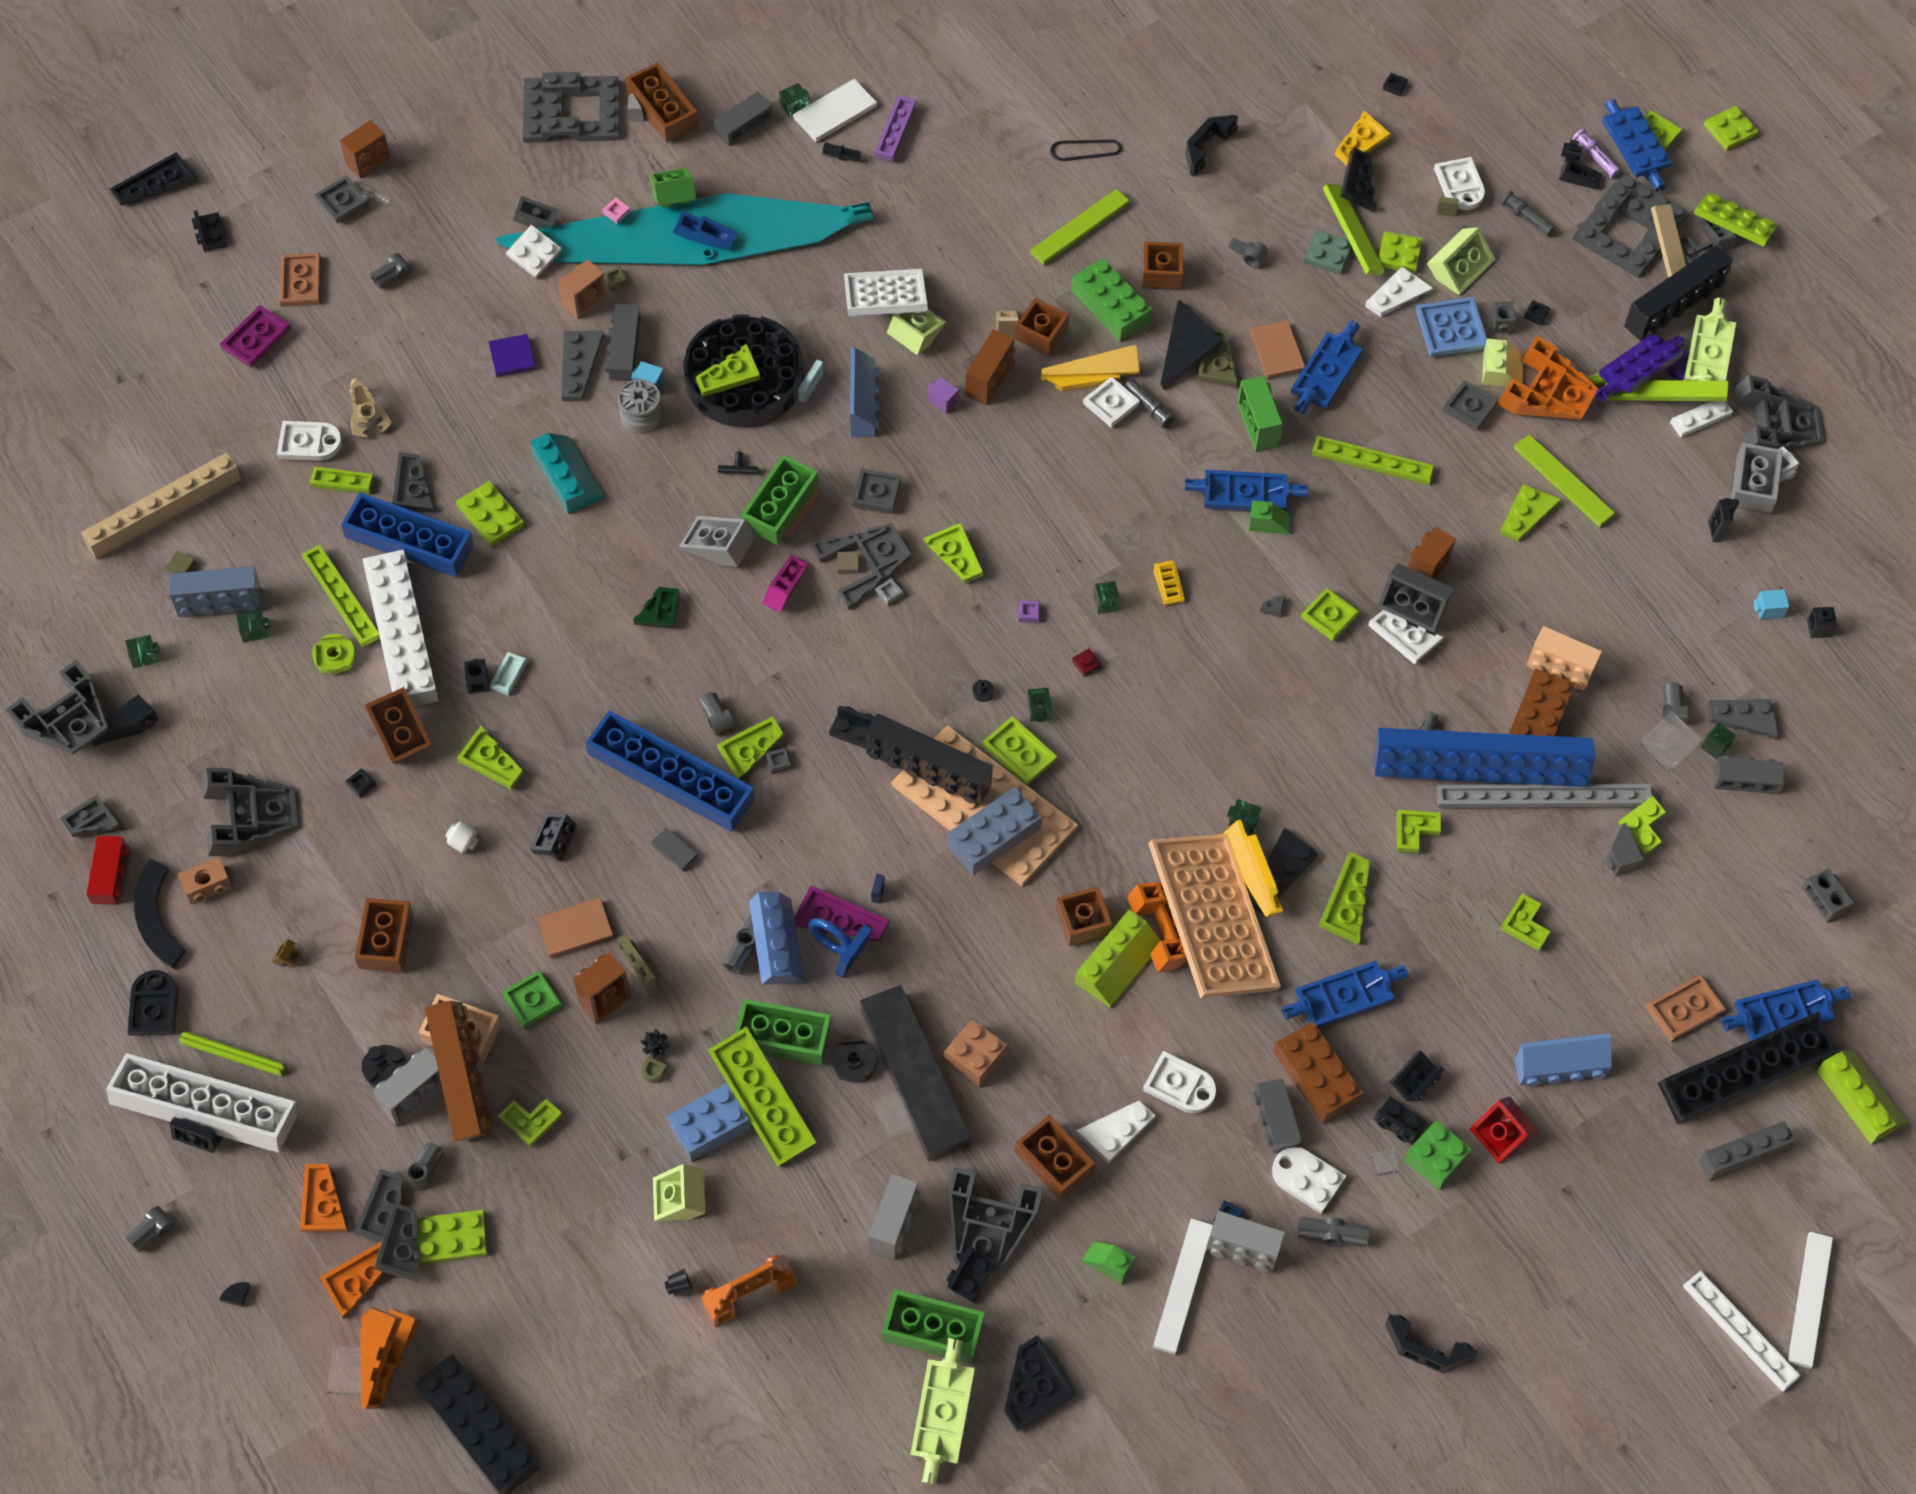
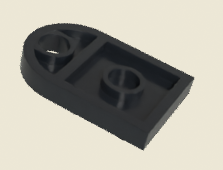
[127,970,177,1036]

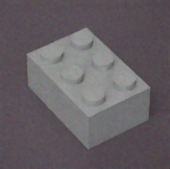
[1731,443,1783,513]
[373,1048,442,1126]
[868,1174,920,1260]
[1206,1211,1285,1272]

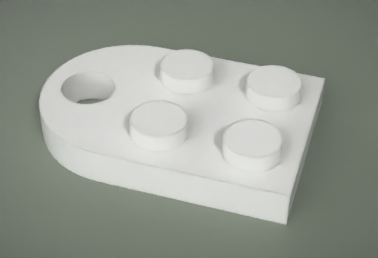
[1434,157,1485,210]
[277,421,342,461]
[1143,1051,1216,1113]
[1272,1147,1346,1214]

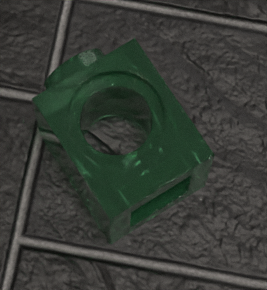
[779,83,810,117]
[1094,581,1120,614]
[236,610,270,643]
[125,634,160,668]
[1027,687,1052,722]
[1701,723,1736,760]
[1227,799,1262,835]

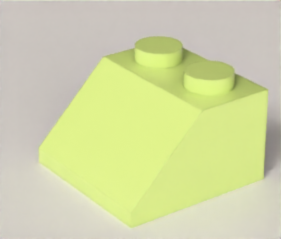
[887,309,946,355]
[1482,339,1523,387]
[653,1164,706,1222]

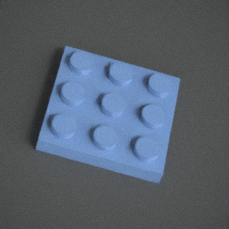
[1415,297,1487,357]

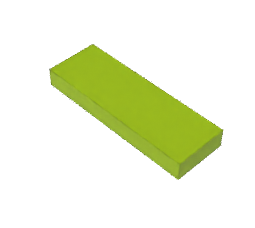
[310,466,375,495]

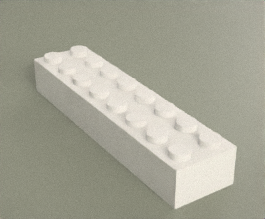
[362,550,439,707]
[106,1053,297,1153]

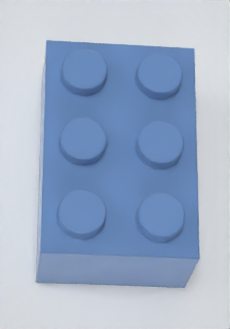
[667,1083,750,1162]

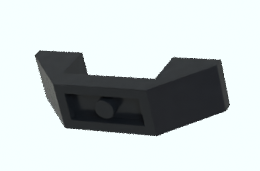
[1185,115,1238,176]
[1385,1314,1478,1373]

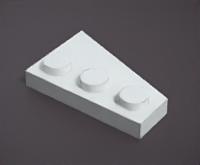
[1365,267,1433,317]
[1368,610,1443,664]
[1076,1101,1155,1164]

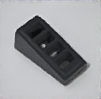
[1559,158,1603,189]

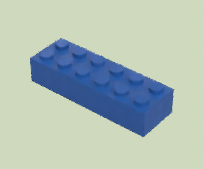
[341,493,474,577]

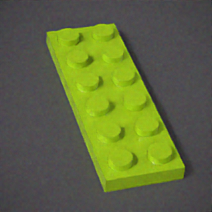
[708,1026,817,1167]

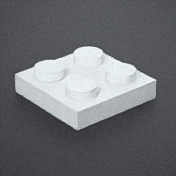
[506,225,562,279]
[1083,377,1140,428]

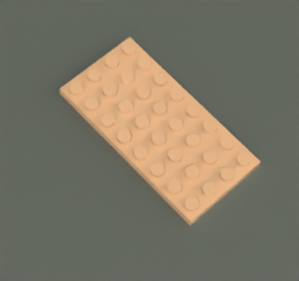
[892,725,1078,886]
[1149,834,1281,998]

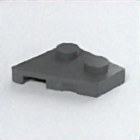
[60,795,121,837]

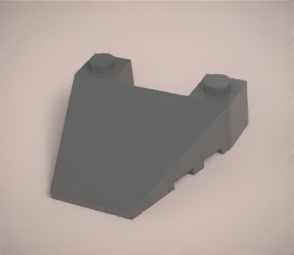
[1735,375,1824,451]
[5,660,109,754]
[202,768,298,856]
[948,1167,1044,1274]

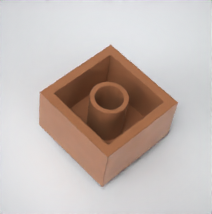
[558,259,607,319]
[944,1019,1007,1087]

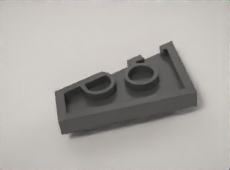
[392,452,433,513]
[1707,699,1778,740]
[355,1169,402,1242]
[373,1203,420,1283]

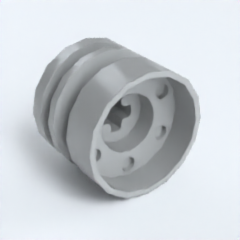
[618,379,662,434]

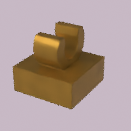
[272,939,301,967]

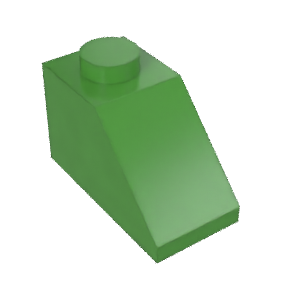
[1249,500,1291,534]
[1082,1241,1135,1285]

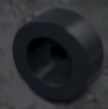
[972,680,993,702]

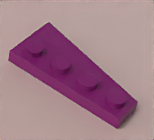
[794,885,889,942]

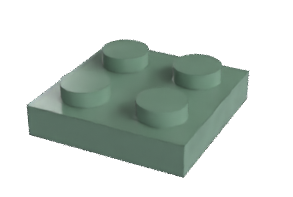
[1304,230,1352,275]

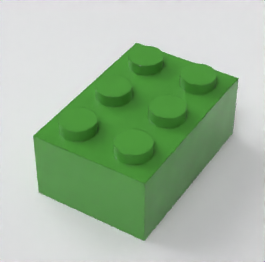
[1237,376,1284,452]

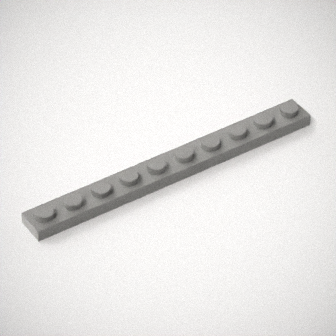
[1436,784,1652,808]

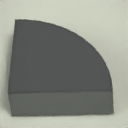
[1260,596,1286,617]

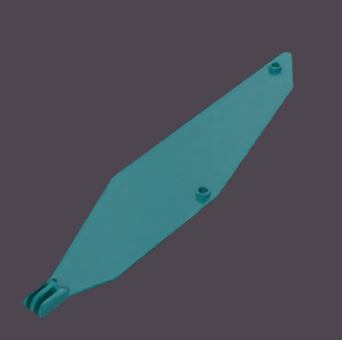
[496,193,874,265]

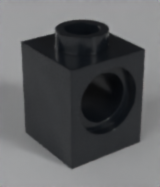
[1807,607,1837,638]
[464,659,490,694]

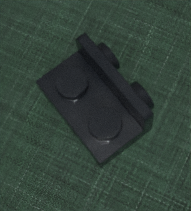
[192,210,227,252]
[1708,498,1739,542]
[829,705,875,749]
[530,813,577,861]
[1374,1097,1427,1145]
[169,1117,223,1153]
[946,1246,996,1303]

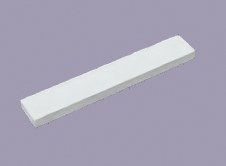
[1153,1219,1213,1355]
[1788,1232,1833,1369]
[1683,1271,1801,1392]

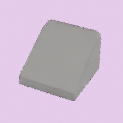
[627,94,643,121]

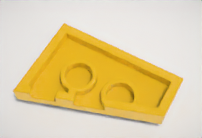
[1335,110,1390,166]

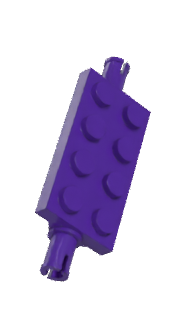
[1596,334,1685,401]

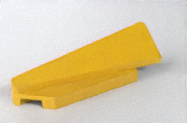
[1041,345,1140,391]
[1223,820,1283,917]

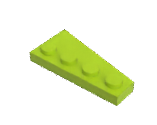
[1318,851,1370,945]

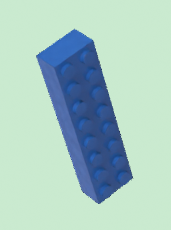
[586,710,755,832]

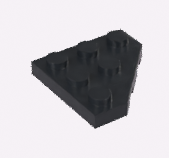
[1004,1335,1076,1432]

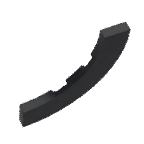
[134,858,186,969]

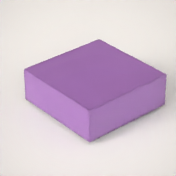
[1018,600,1040,623]

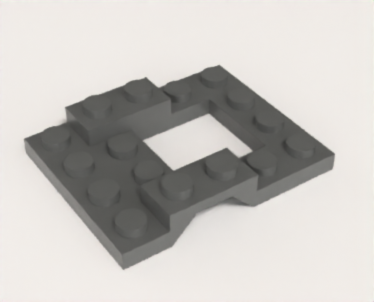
[523,72,619,143]
[1572,174,1690,278]

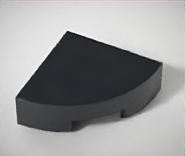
[219,1282,250,1307]

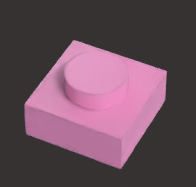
[602,197,630,224]

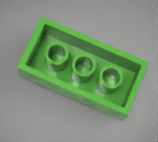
[1071,258,1152,342]
[741,455,819,545]
[735,999,831,1066]
[882,1289,985,1365]

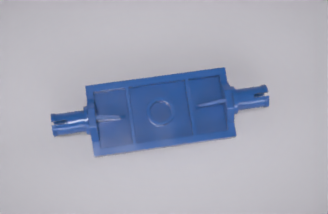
[1602,99,1672,192]
[1290,321,1363,414]
[1185,470,1308,511]
[1281,961,1409,1028]
[1721,979,1851,1041]

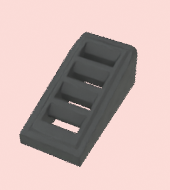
[1700,219,1736,251]

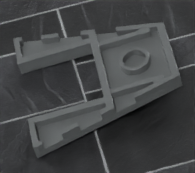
[810,523,912,610]

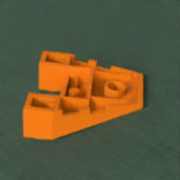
[1497,335,1598,420]
[1127,882,1188,973]
[701,1254,798,1327]
[361,1308,421,1409]

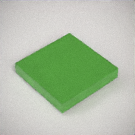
[501,970,563,1029]

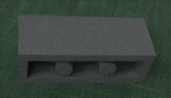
[714,91,773,146]
[1714,756,1784,794]
[1253,1078,1302,1154]

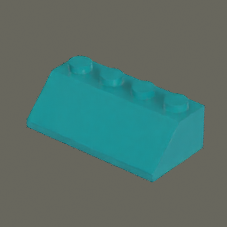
[530,433,605,514]

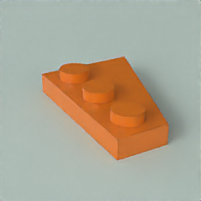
[300,1164,348,1232]
[319,1242,384,1319]

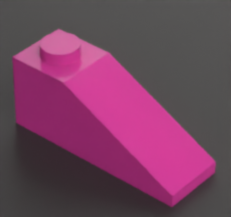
[762,555,809,613]

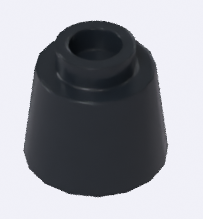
[664,1268,693,1297]

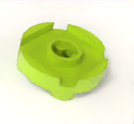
[312,634,356,674]

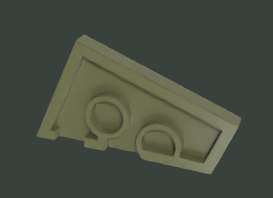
[1197,328,1237,387]
[617,934,659,999]

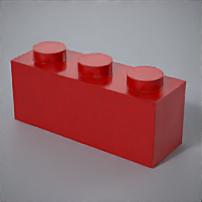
[86,836,130,905]

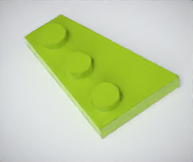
[457,726,523,790]

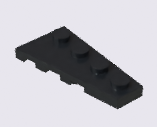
[110,152,198,206]
[1249,827,1318,915]

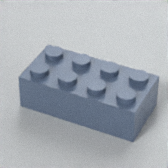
[170,566,262,617]
[946,787,1042,876]

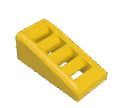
[1153,560,1185,606]

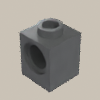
[1490,301,1516,333]

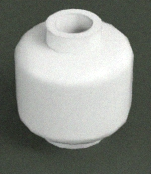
[445,821,479,853]

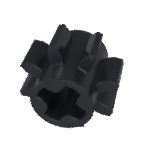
[1561,139,1583,162]
[640,1029,670,1059]

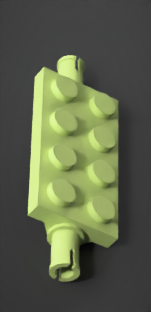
[1684,298,1736,381]
[910,1338,975,1485]

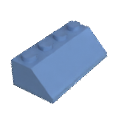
[850,347,879,437]
[749,892,804,985]
[1514,1033,1612,1087]

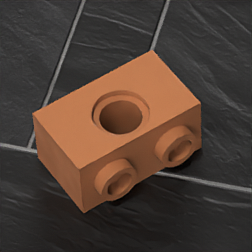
[178,857,232,904]

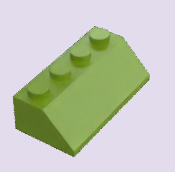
[1075,910,1161,1008]
[1817,1050,1908,1144]

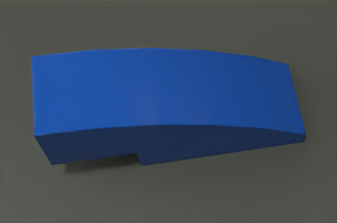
[672,210,737,250]

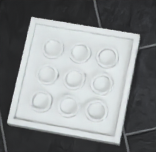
[844,269,928,317]

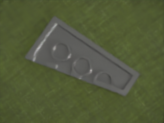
[561,330,604,401]

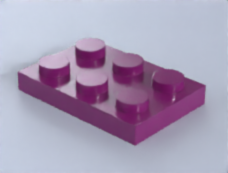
[220,305,291,368]

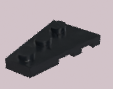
[1340,147,1377,212]

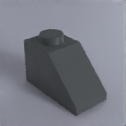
[513,196,558,228]
[1606,823,1643,876]

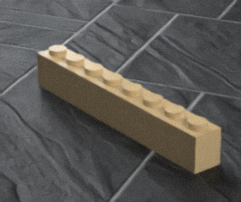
[81,453,241,560]

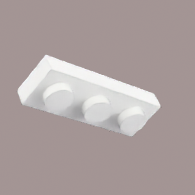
[1670,401,1733,437]

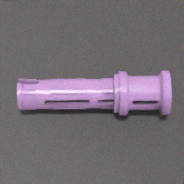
[1572,128,1621,178]

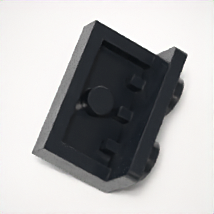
[1390,1051,1444,1101]

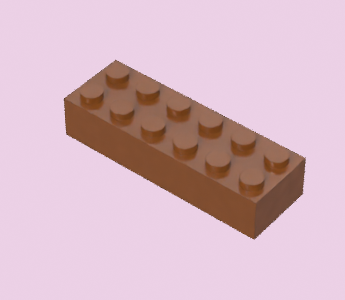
[424,1000,494,1141]

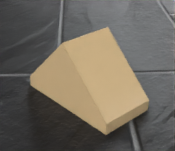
[996,310,1018,337]

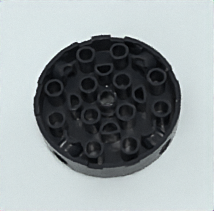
[683,314,804,427]

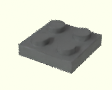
[314,175,369,223]
[1443,380,1499,431]
[853,468,901,513]

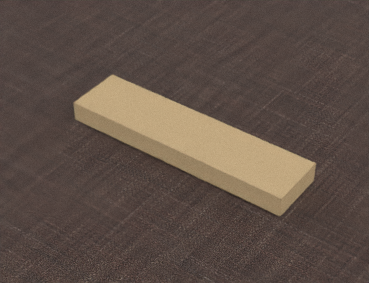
[1651,204,1686,278]

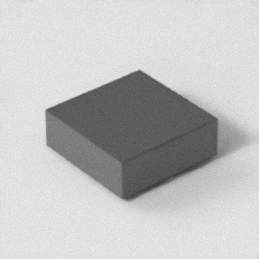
[766,748,792,774]

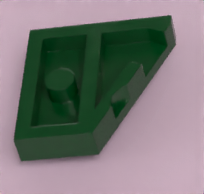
[633,587,680,629]

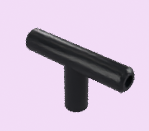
[718,451,759,474]

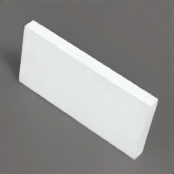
[793,79,877,142]

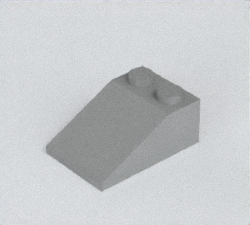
[679,516,756,567]

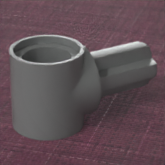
[1229,239,1268,268]

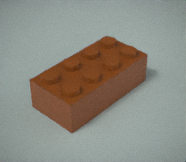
[625,62,699,143]
[1509,668,1575,736]
[1273,1022,1363,1124]

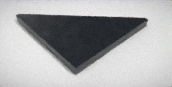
[1160,300,1224,390]

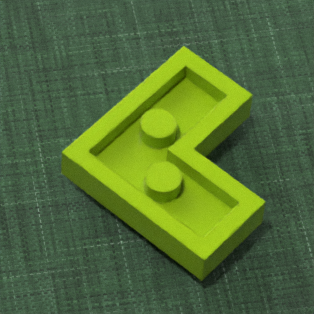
[1618,796,1667,856]
[1396,810,1441,853]
[1500,893,1550,951]
[498,1099,563,1147]

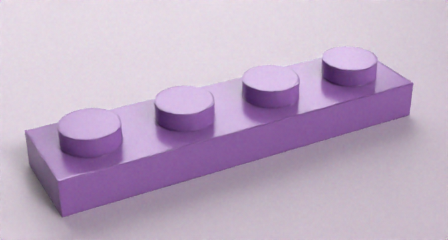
[875,95,916,162]

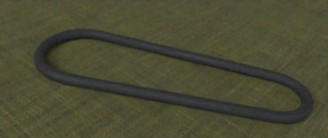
[1050,139,1121,161]

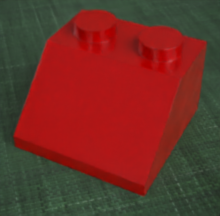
[1469,1097,1539,1163]

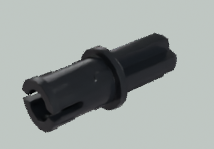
[822,142,861,162]

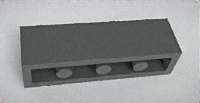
[605,304,641,381]
[1699,1121,1796,1181]

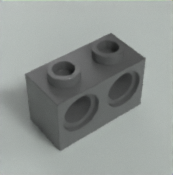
[1802,868,1854,923]

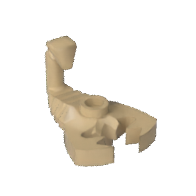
[349,378,391,438]

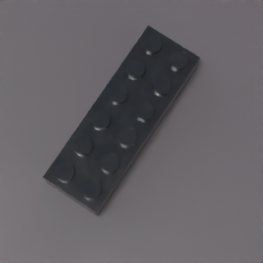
[1624,245,1733,341]
[866,713,993,805]
[414,1354,540,1494]

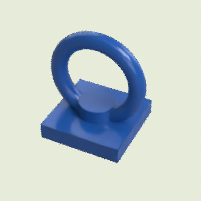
[809,918,871,978]

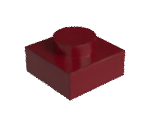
[1072,648,1101,677]

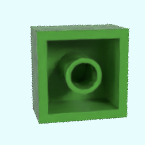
[649,167,696,208]
[1404,1120,1471,1190]

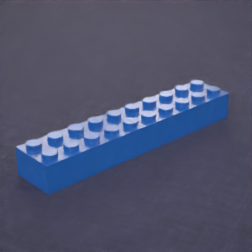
[1374,728,1595,787]

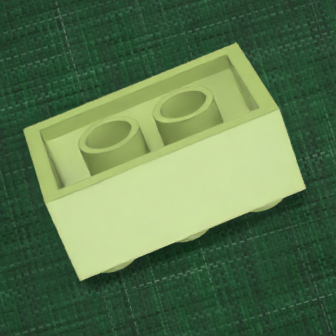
[1427,228,1496,294]

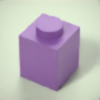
[927,377,959,413]

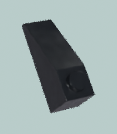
[92,694,158,746]

